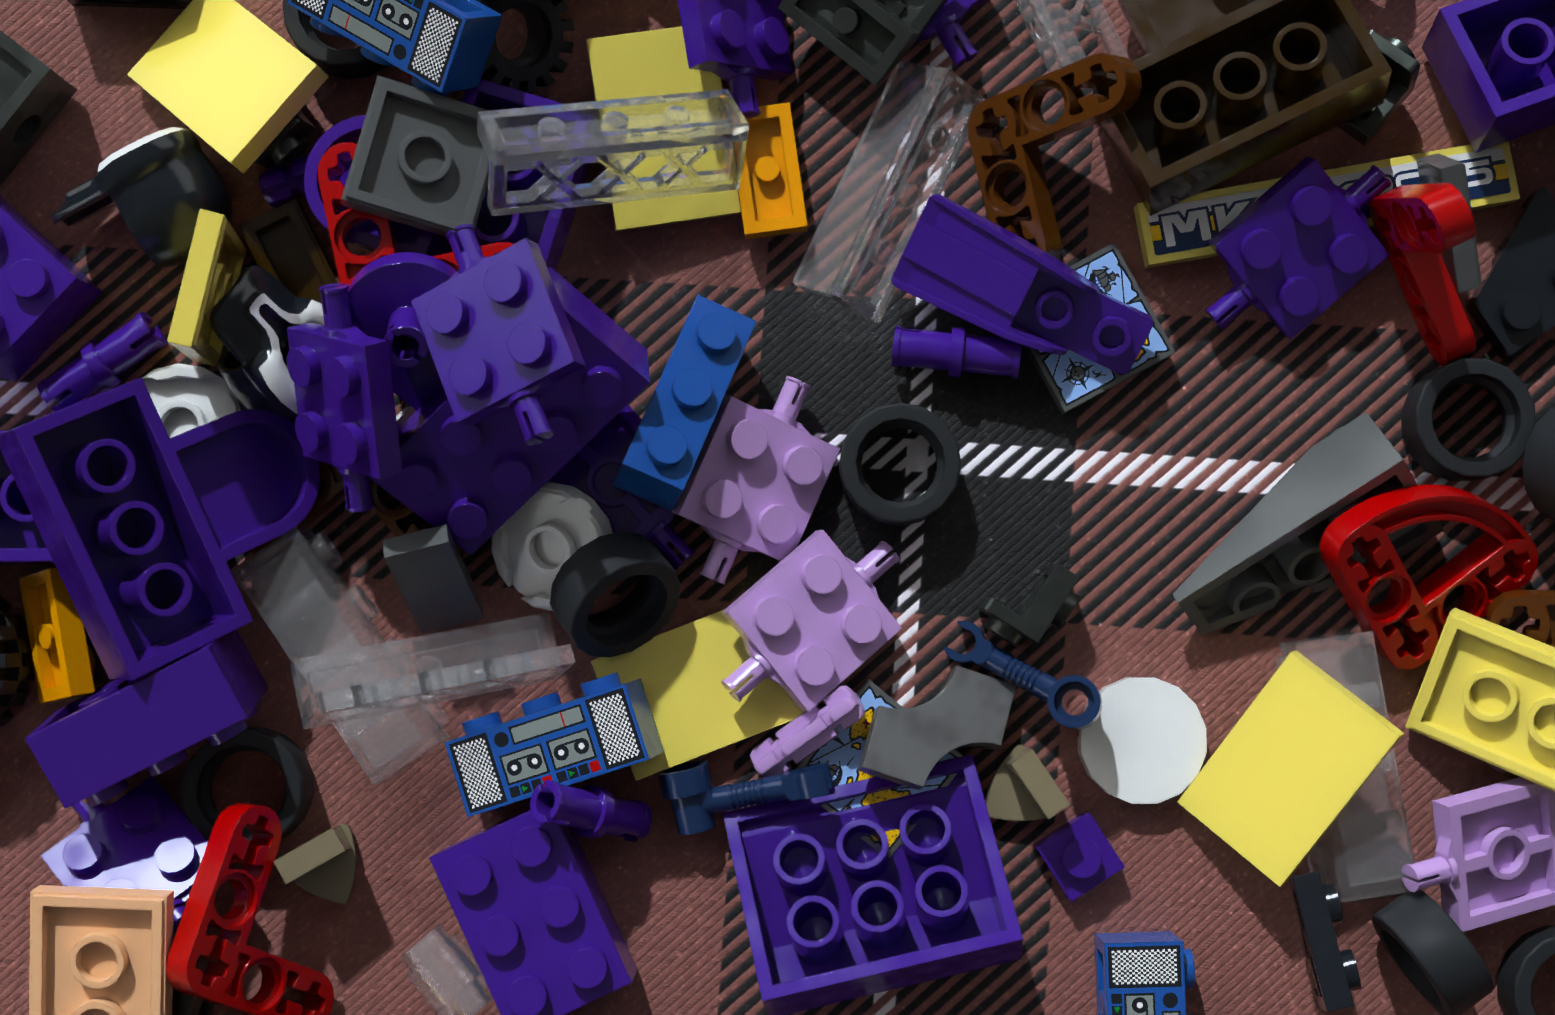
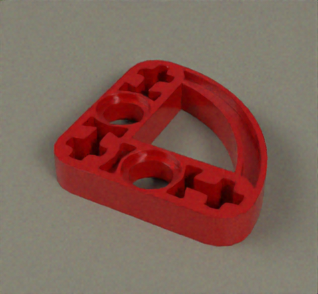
[1320,484,1539,670]

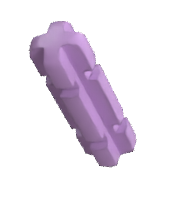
[750,685,865,777]

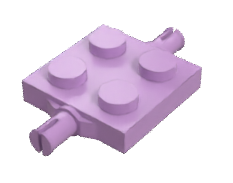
[672,376,840,585]
[721,530,902,712]
[1401,777,1555,932]

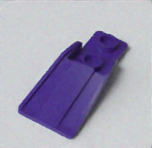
[891,194,1153,374]

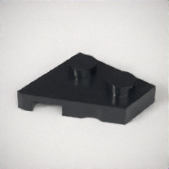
[1465,186,1555,359]
[1289,871,1362,1011]

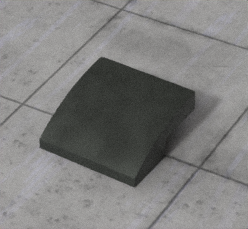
[778,0,948,86]

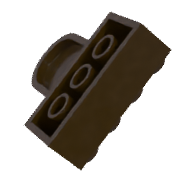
[1093,0,1392,216]

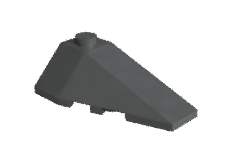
[1173,412,1444,635]

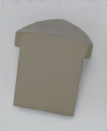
[985,745,1070,821]
[273,823,357,904]

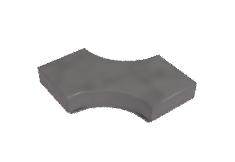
[858,665,1016,790]

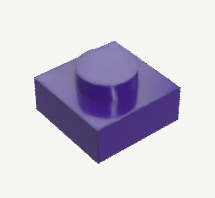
[1033,810,1125,902]

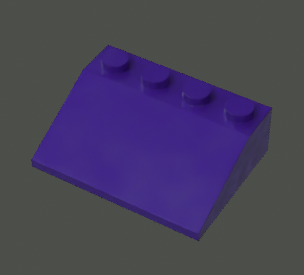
[723,754,1023,1015]

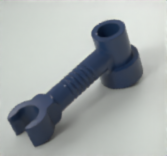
[943,621,1102,730]
[658,761,834,835]

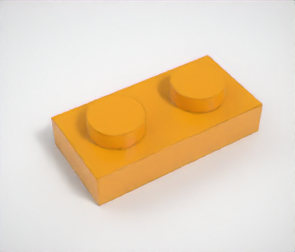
[727,102,808,240]
[19,568,95,704]

